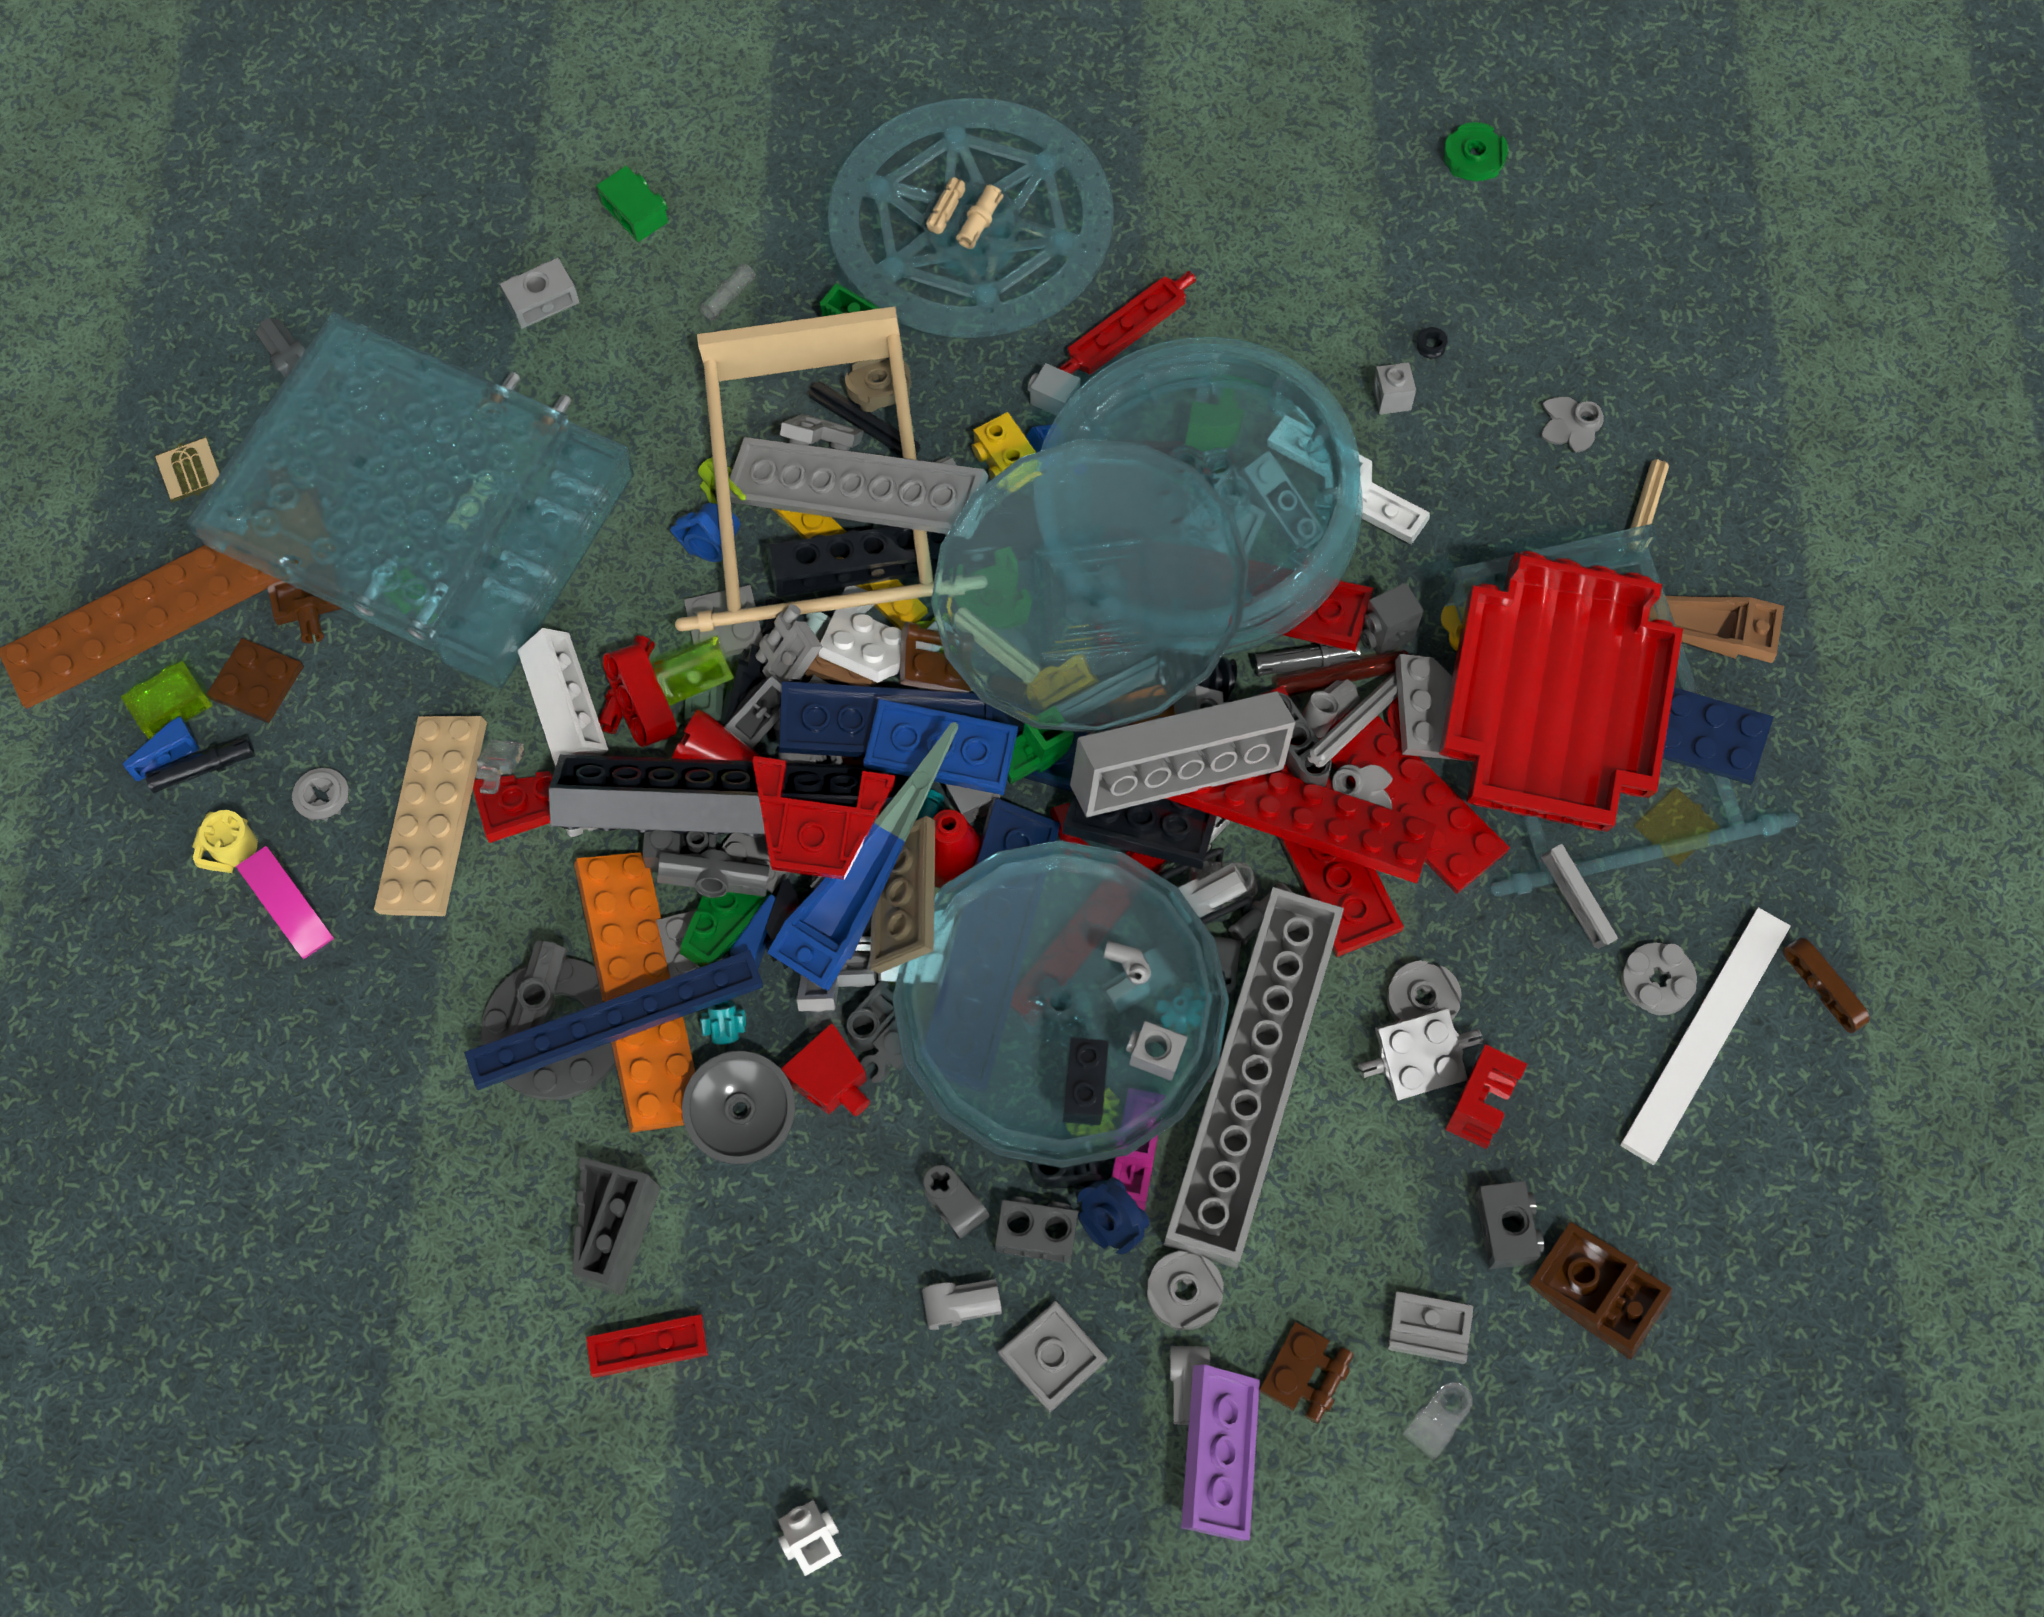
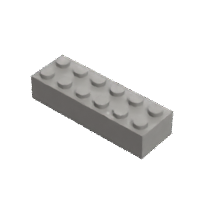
[1070,691,1296,817]

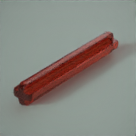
[1276,650,1409,696]

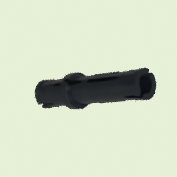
[145,736,255,793]

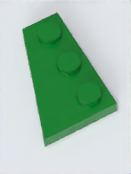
[680,890,775,967]

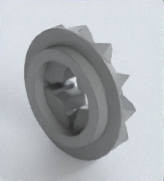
[292,768,350,822]

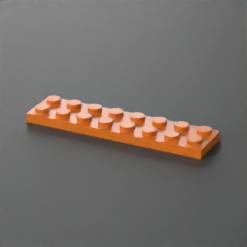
[574,852,695,1133]

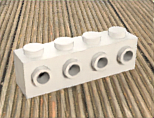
[517,628,608,767]

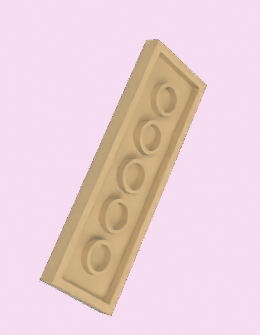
[374,716,487,916]

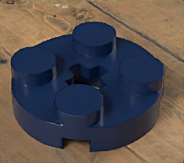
[1077,1177,1149,1254]

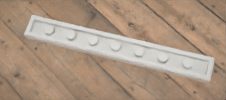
[1620,907,1791,1165]

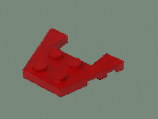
[753,756,895,880]

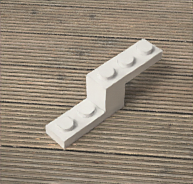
[1268,417,1430,545]

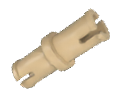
[956,185,1003,249]

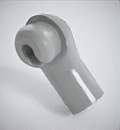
[1103,940,1151,985]

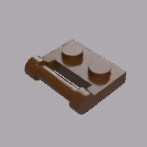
[900,621,974,693]

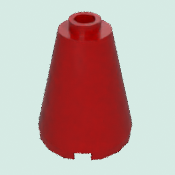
[672,709,761,761]
[933,810,981,891]

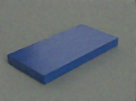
[864,699,1018,795]

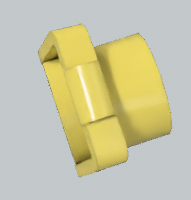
[192,810,258,873]

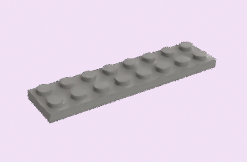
[729,437,988,537]

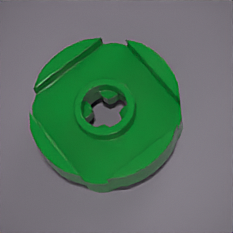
[1443,122,1508,181]

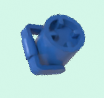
[671,503,741,562]

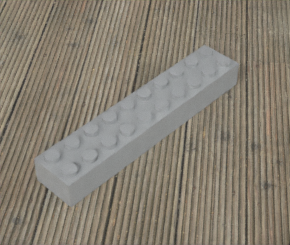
[1164,887,1344,1269]

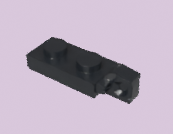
[720,644,766,729]

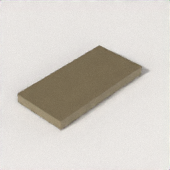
[870,816,935,973]

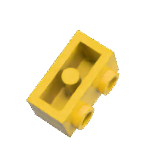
[972,412,1042,491]

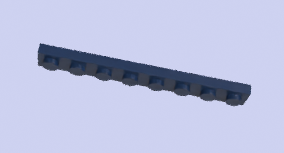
[464,950,763,1090]

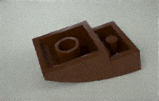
[1530,1222,1672,1360]

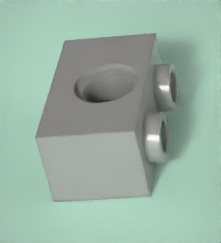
[500,258,580,329]

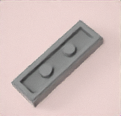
[1541,844,1618,949]

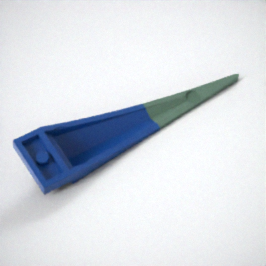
[767,722,958,991]

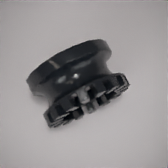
[1417,327,1448,359]

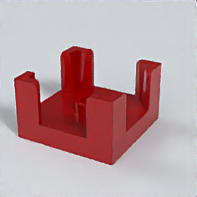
[1445,1044,1527,1149]

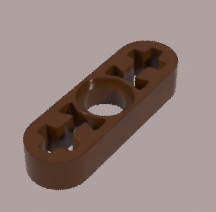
[1784,937,1870,1033]

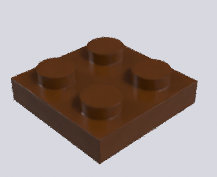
[206,638,304,723]

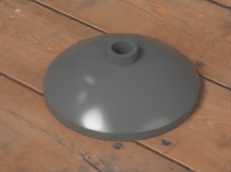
[682,1051,795,1165]

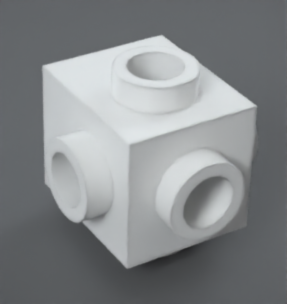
[778,1500,841,1576]

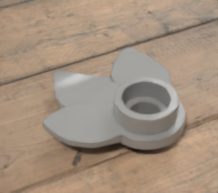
[1541,397,1604,453]
[1332,765,1393,809]

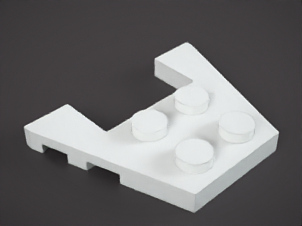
[819,586,962,683]

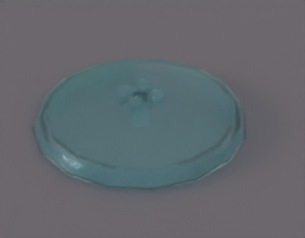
[892,840,1229,1168]

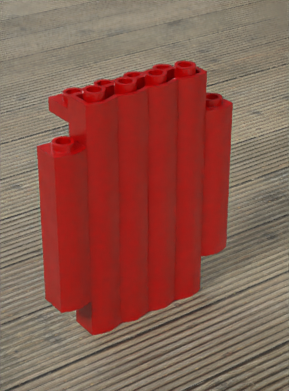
[1439,551,1683,832]

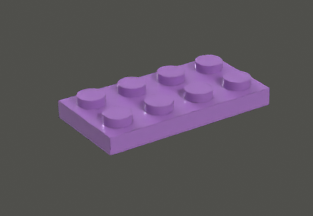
[1181,1364,1260,1541]

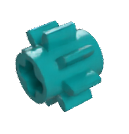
[700,1000,746,1045]

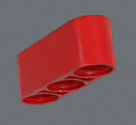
[603,643,677,747]

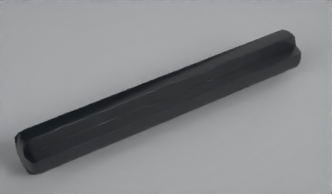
[809,382,921,456]

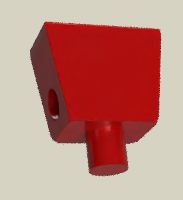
[781,1023,870,1117]

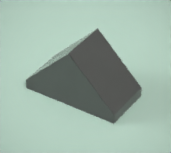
[725,674,782,749]

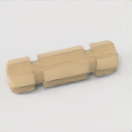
[926,177,965,235]

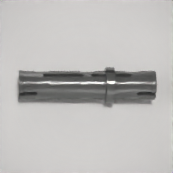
[1254,643,1360,676]

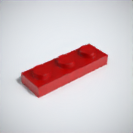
[586,1314,708,1378]

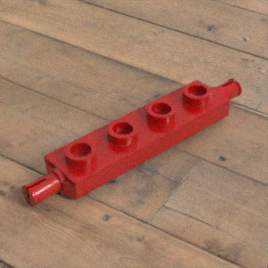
[1058,271,1196,376]

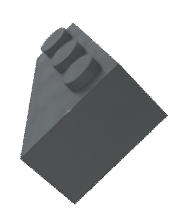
[572,1157,661,1296]

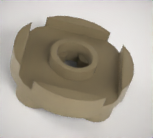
[845,358,912,412]

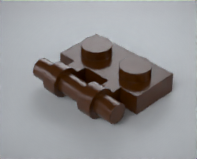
[1259,1322,1354,1424]

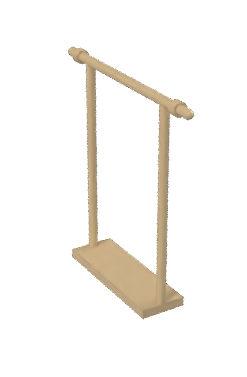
[675,307,988,632]

